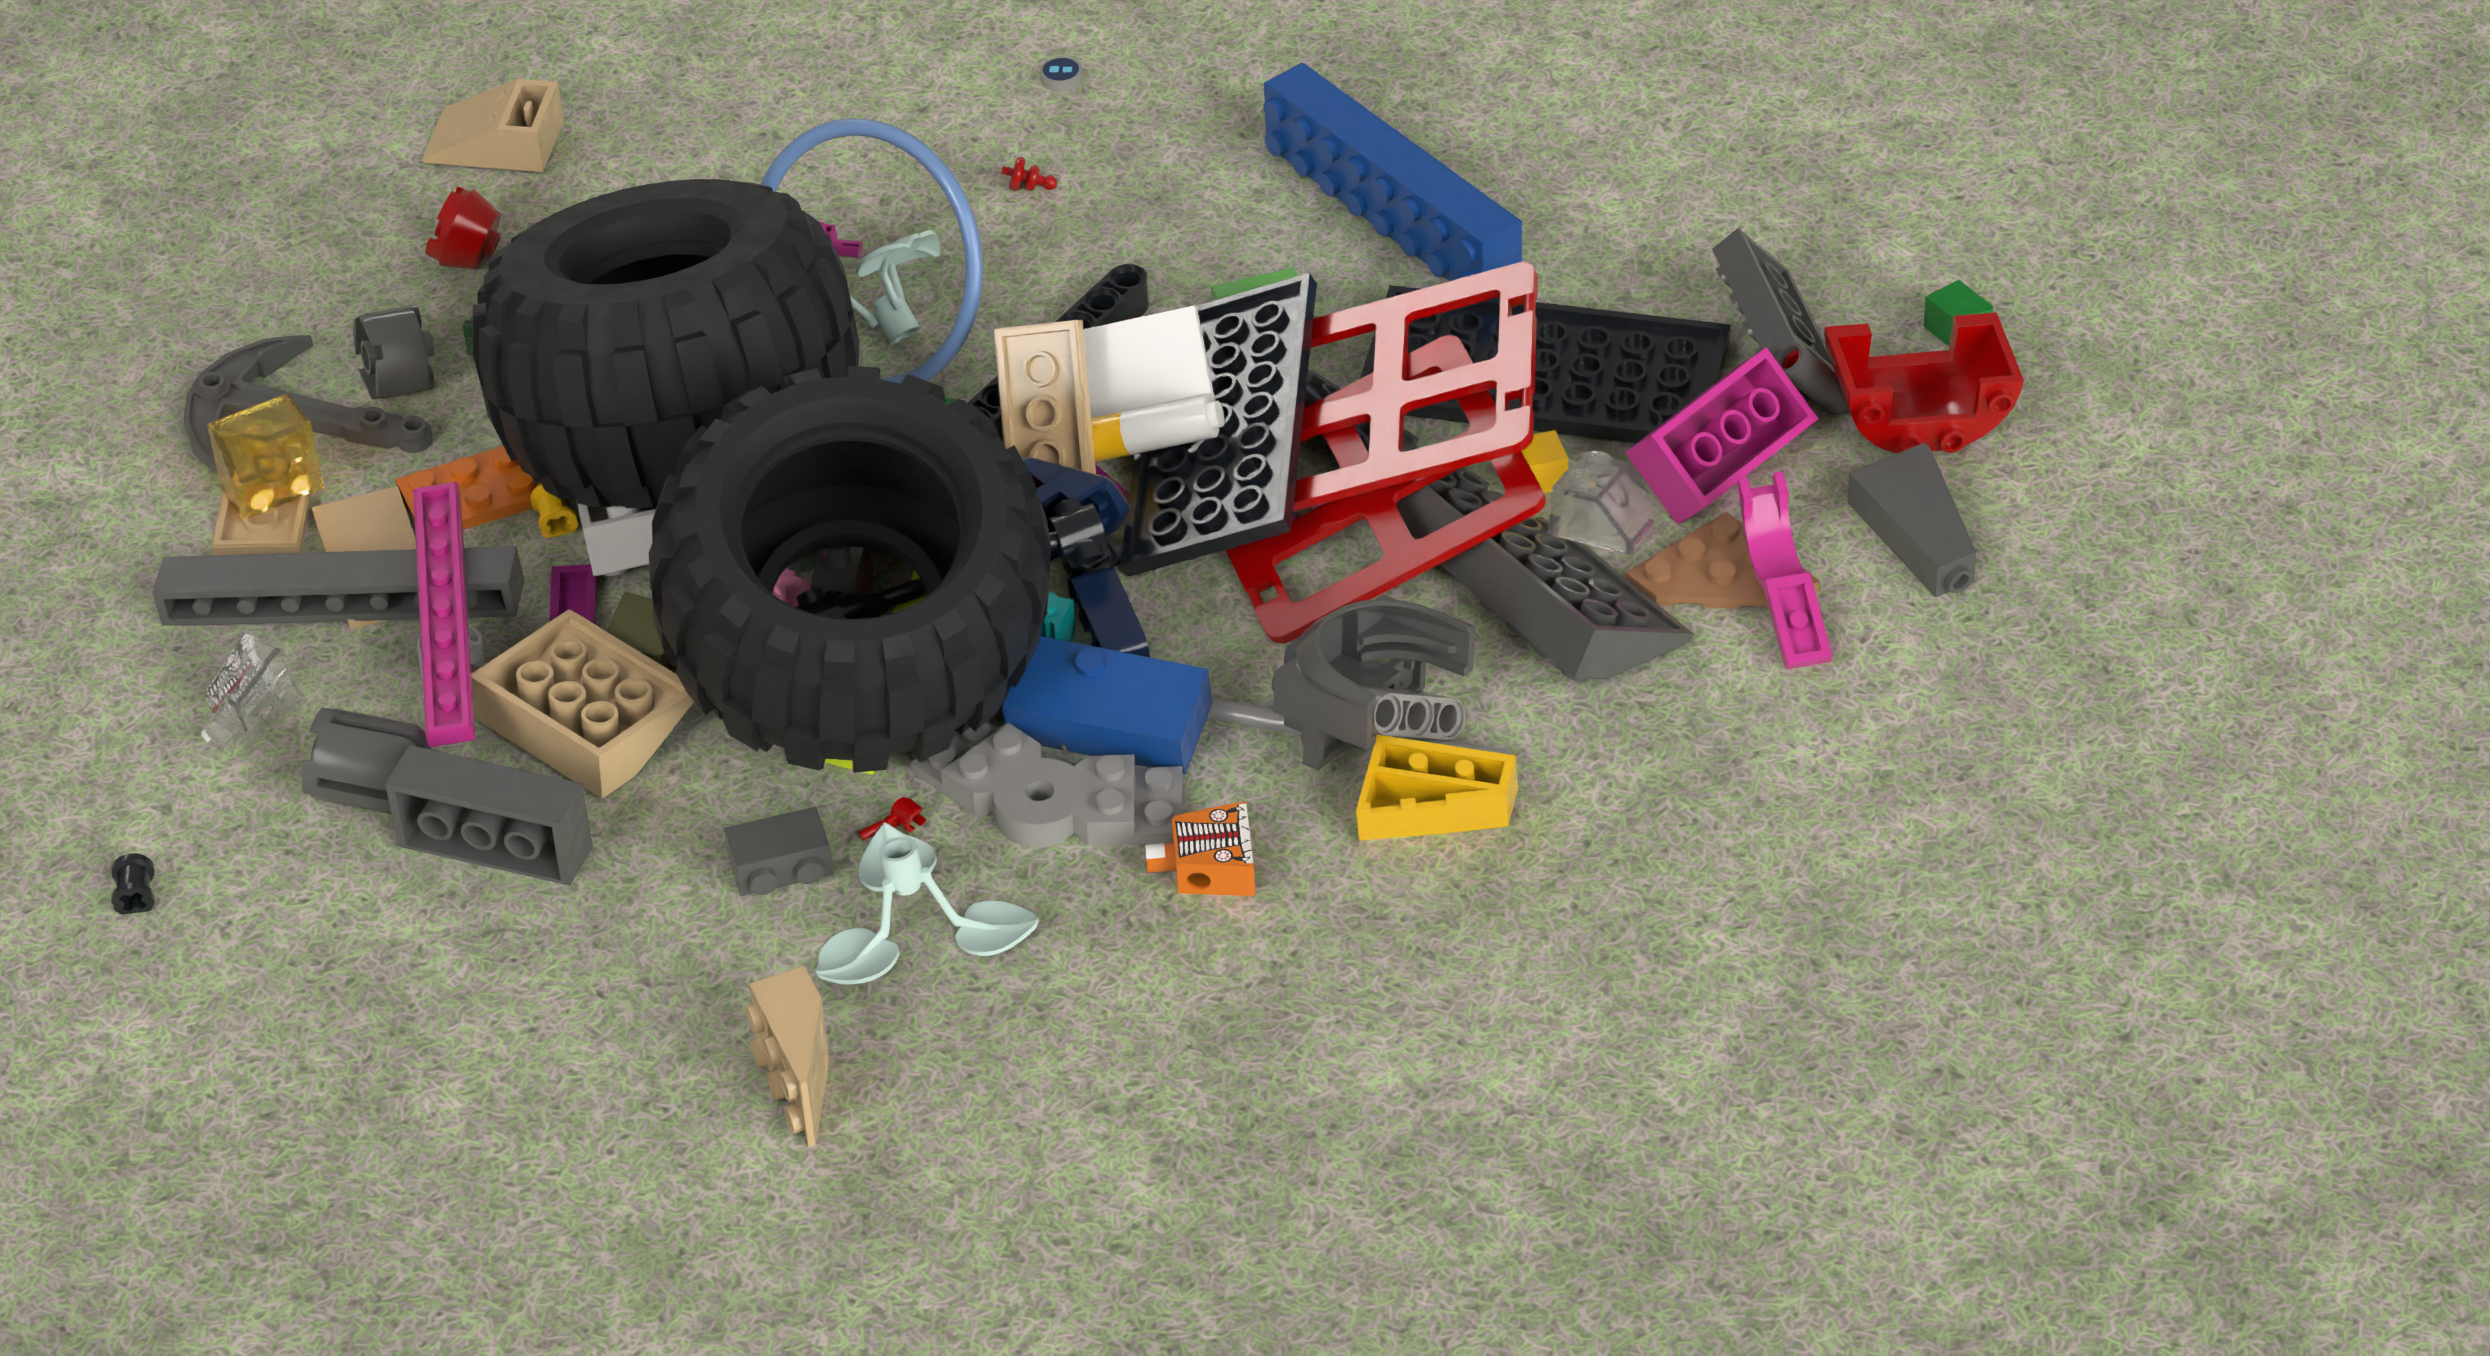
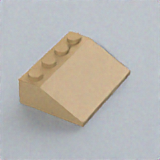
[472,609,694,799]

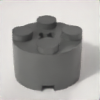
[353,304,435,399]

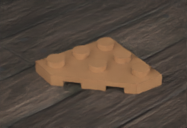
[1626,512,1819,610]

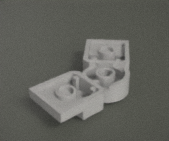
[910,721,1183,848]

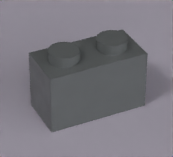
[724,807,833,896]

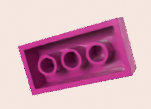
[1625,347,1819,524]

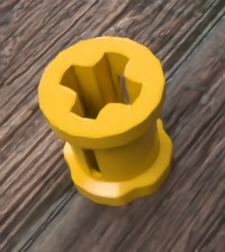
[530,484,578,538]

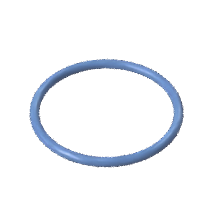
[760,118,983,383]

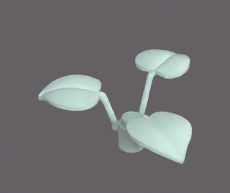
[850,230,940,345]
[815,823,1039,985]

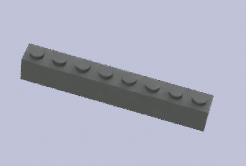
[153,546,525,626]

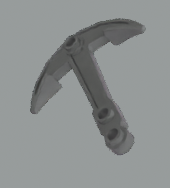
[183,335,433,477]

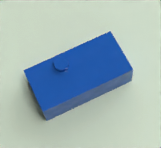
[1002,636,1213,774]

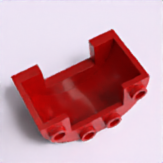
[1824,312,2024,454]

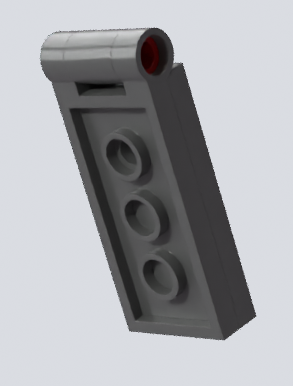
[1712,228,1848,415]

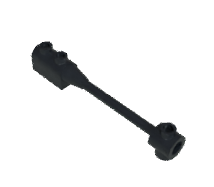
[796,498,1107,619]

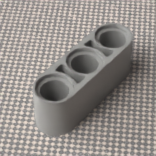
[1361,686,1466,740]

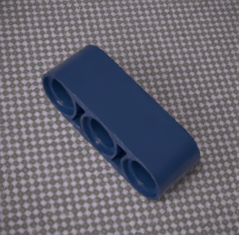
[1068,566,1150,657]

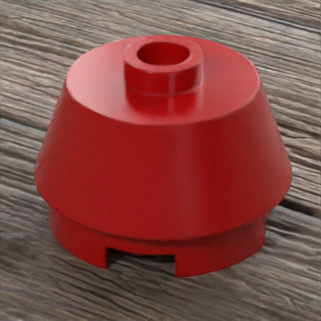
[425,186,501,269]

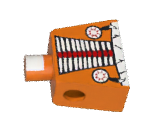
[1145,801,1255,896]

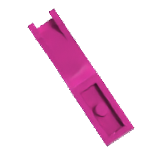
[1737,471,1833,670]

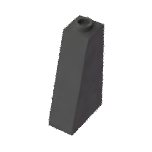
[1848,443,1976,598]

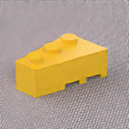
[1356,735,1518,841]

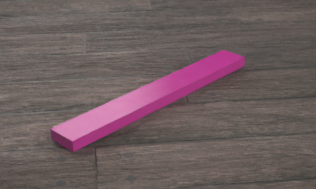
[413,482,476,748]

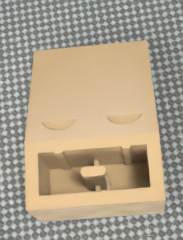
[422,79,564,172]
[745,966,830,1147]

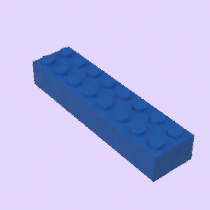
[1263,62,1522,281]

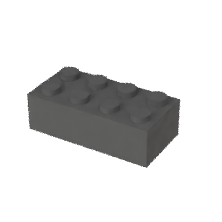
[385,745,593,886]

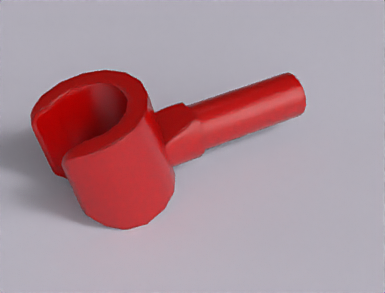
[858,797,926,841]

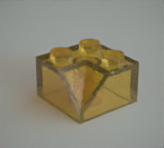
[207,393,324,521]

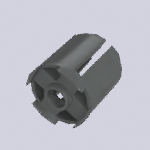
[301,707,432,814]

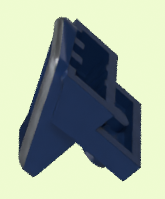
[1023,457,1130,561]

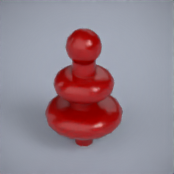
[1001,157,1057,191]

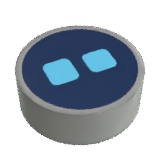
[1040,57,1082,92]

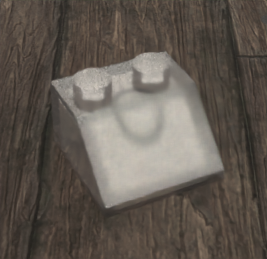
[1548,451,1663,556]

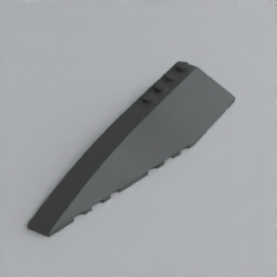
[1304,370,1694,682]

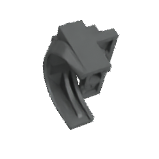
[1272,594,1475,770]

